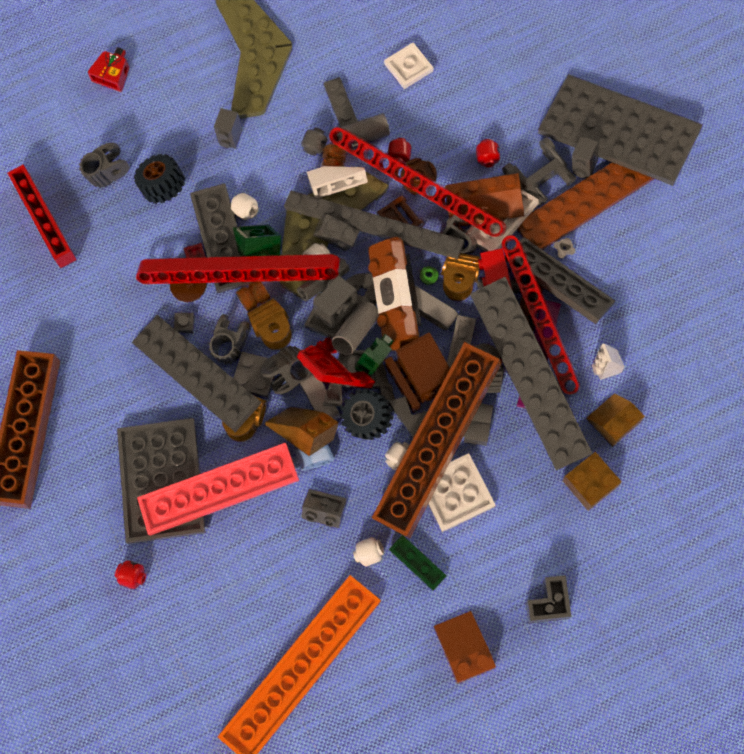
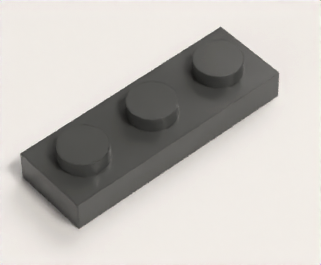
[323,77,358,128]

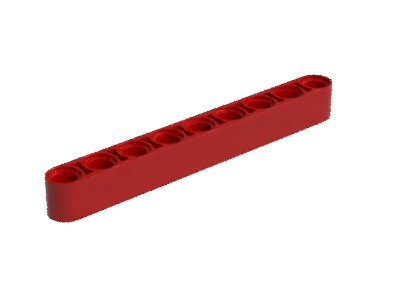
[502,235,580,395]

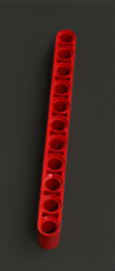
[329,127,506,237]
[136,254,340,284]

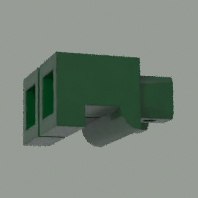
[354,334,394,377]

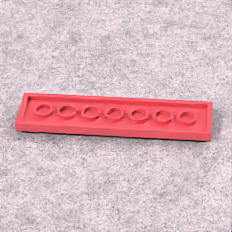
[137,443,299,536]

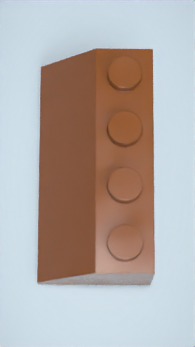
[445,173,525,226]

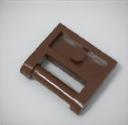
[377,196,425,228]

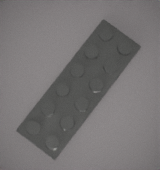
[190,183,253,293]
[505,237,615,324]

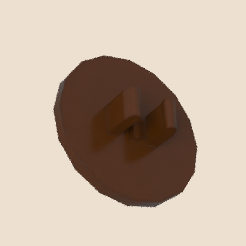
[170,283,207,303]

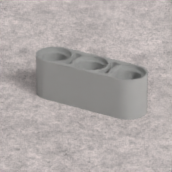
[415,286,458,330]
[300,373,340,420]

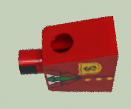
[87,47,129,92]

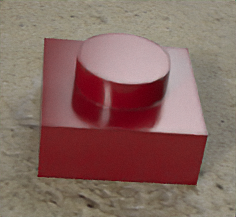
[183,243,205,258]

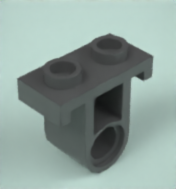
[440,215,477,254]

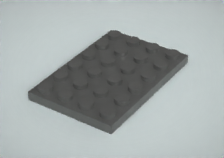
[117,418,206,544]

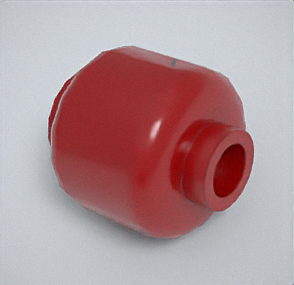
[387,138,412,164]
[476,139,500,168]
[115,560,147,589]

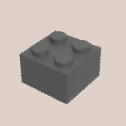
[313,275,357,330]

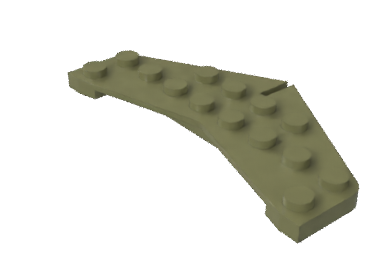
[216,0,293,119]
[279,171,389,302]

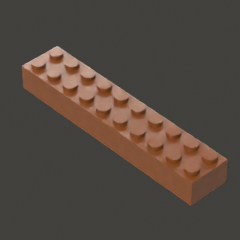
[372,342,501,538]

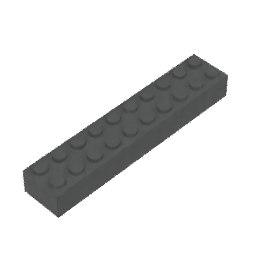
[470,277,592,471]

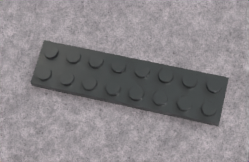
[132,315,261,432]

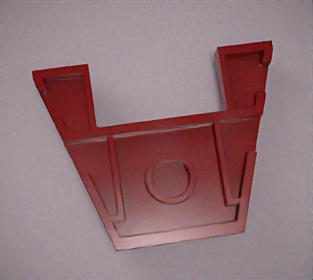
[297,337,375,388]

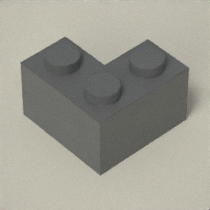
[525,575,572,624]

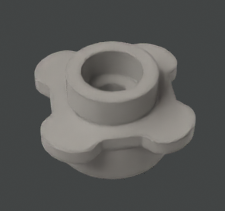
[554,238,575,258]

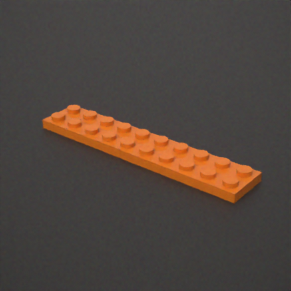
[218,575,381,754]

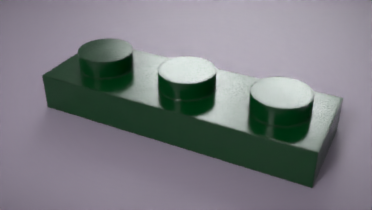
[389,535,447,591]

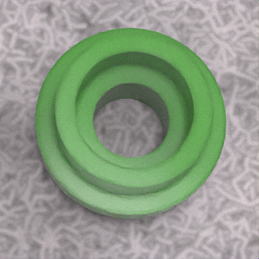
[420,266,438,285]

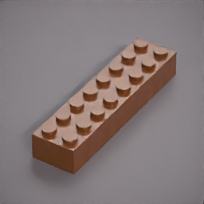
[0,350,60,509]

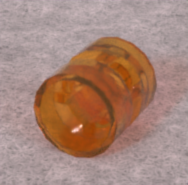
[321,144,347,167]
[236,281,271,312]

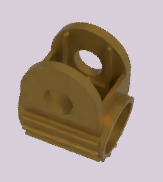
[441,253,480,301]
[247,298,292,350]
[222,396,267,442]

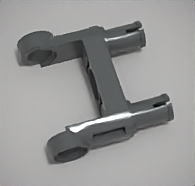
[502,137,577,206]

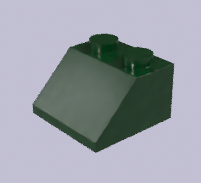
[233,224,281,257]

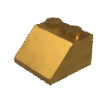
[586,393,645,447]

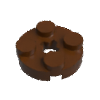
[400,158,437,195]

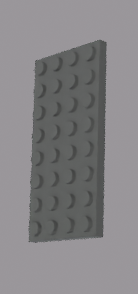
[538,74,703,186]

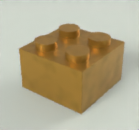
[562,452,621,511]

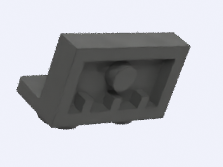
[301,489,347,528]

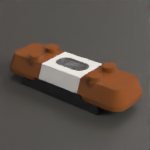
[368,237,422,351]

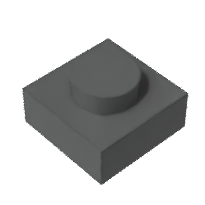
[174,313,195,333]

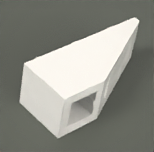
[592,344,625,380]

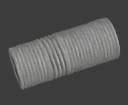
[336,113,390,152]
[332,301,379,355]

